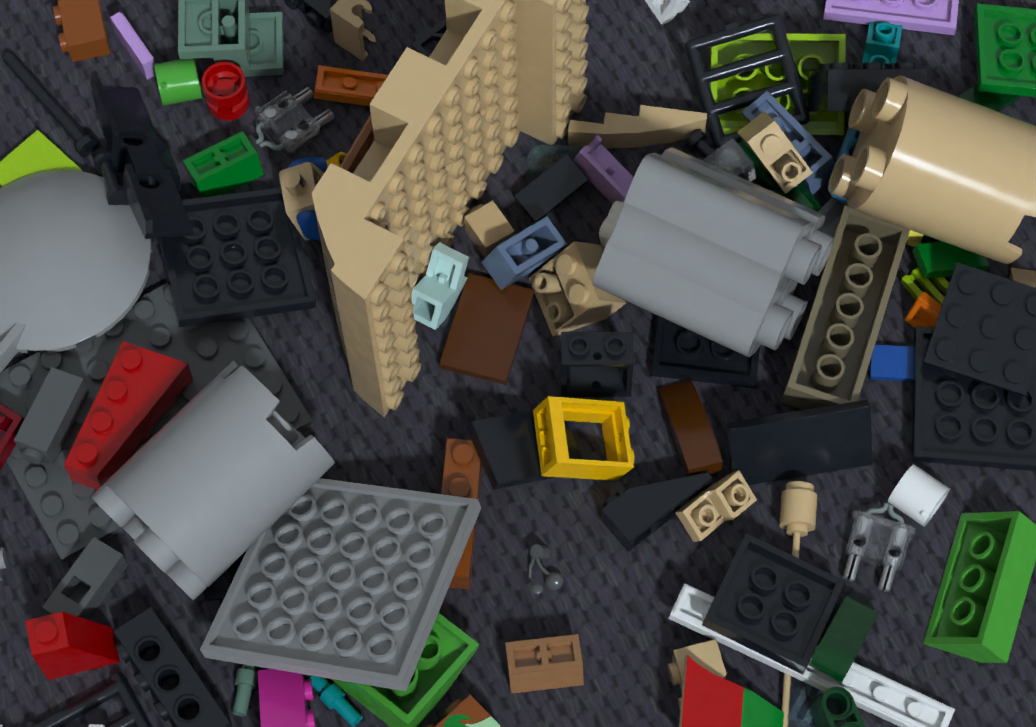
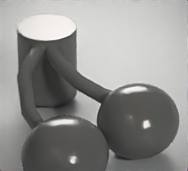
[528,544,564,594]

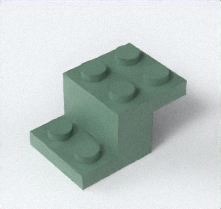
[178,0,284,77]

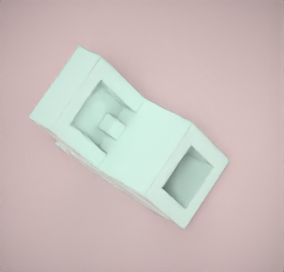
[411,242,469,330]

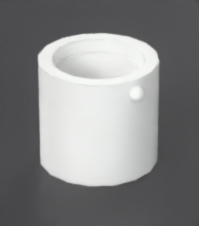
[888,464,950,526]

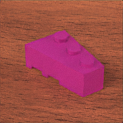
[258,669,316,727]

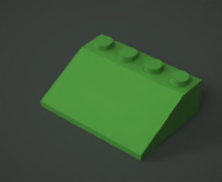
[330,613,479,727]

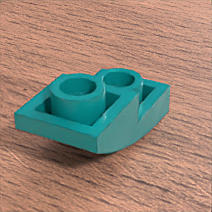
[862,21,903,69]

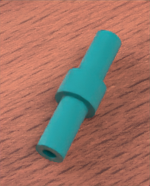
[304,675,363,727]

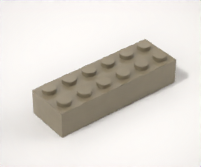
[780,206,910,410]

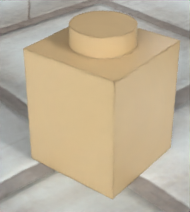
[464,200,515,259]

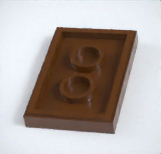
[439,273,535,385]

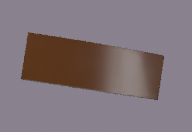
[657,380,723,477]

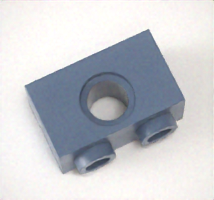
[481,216,567,290]

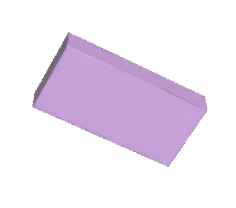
[110,12,156,80]

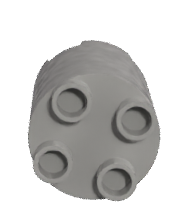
[91,361,335,601]

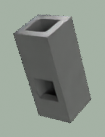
[14,367,90,465]
[42,537,128,620]

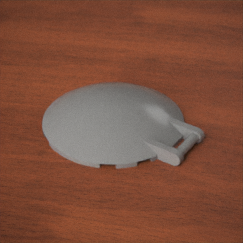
[0,170,153,373]

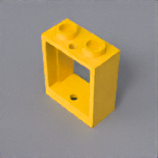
[533,396,635,481]

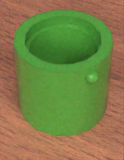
[154,59,203,106]

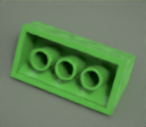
[923,511,1036,663]

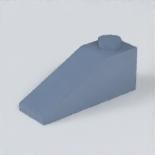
[741,91,835,195]

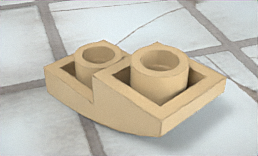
[675,470,757,542]

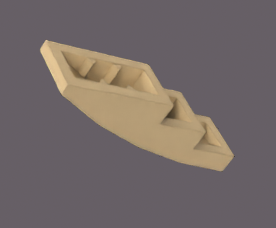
[568,105,707,148]

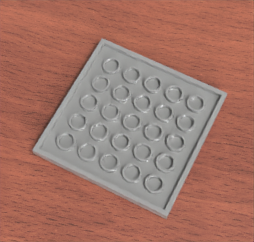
[200,478,481,691]

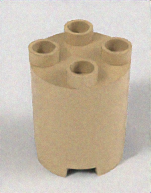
[828,76,1036,264]

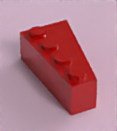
[64,341,193,490]

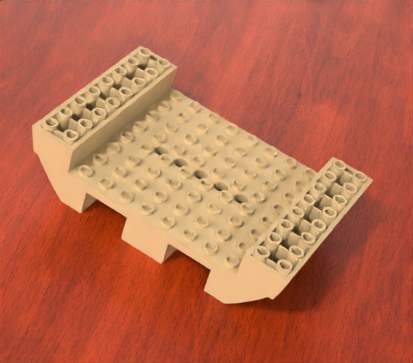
[311,0,589,418]

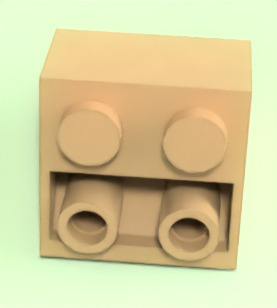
[529,241,626,337]

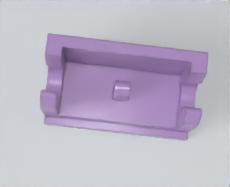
[573,135,633,204]

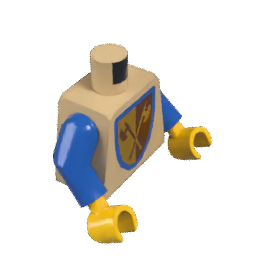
[279,152,347,241]

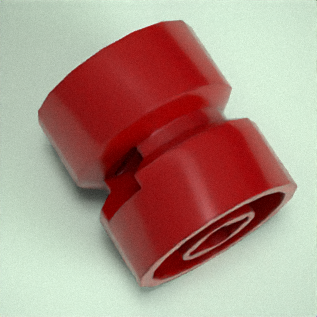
[202,62,250,121]

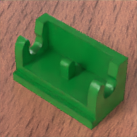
[182,131,264,198]

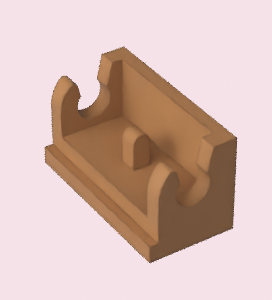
[505,634,584,693]

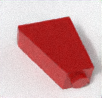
[25,612,120,680]

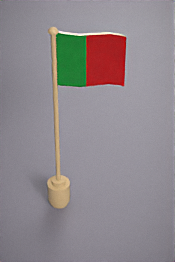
[679,481,818,727]

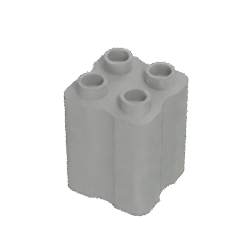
[592,147,835,357]

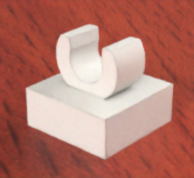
[645,0,690,24]

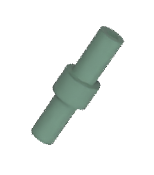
[232,664,258,716]

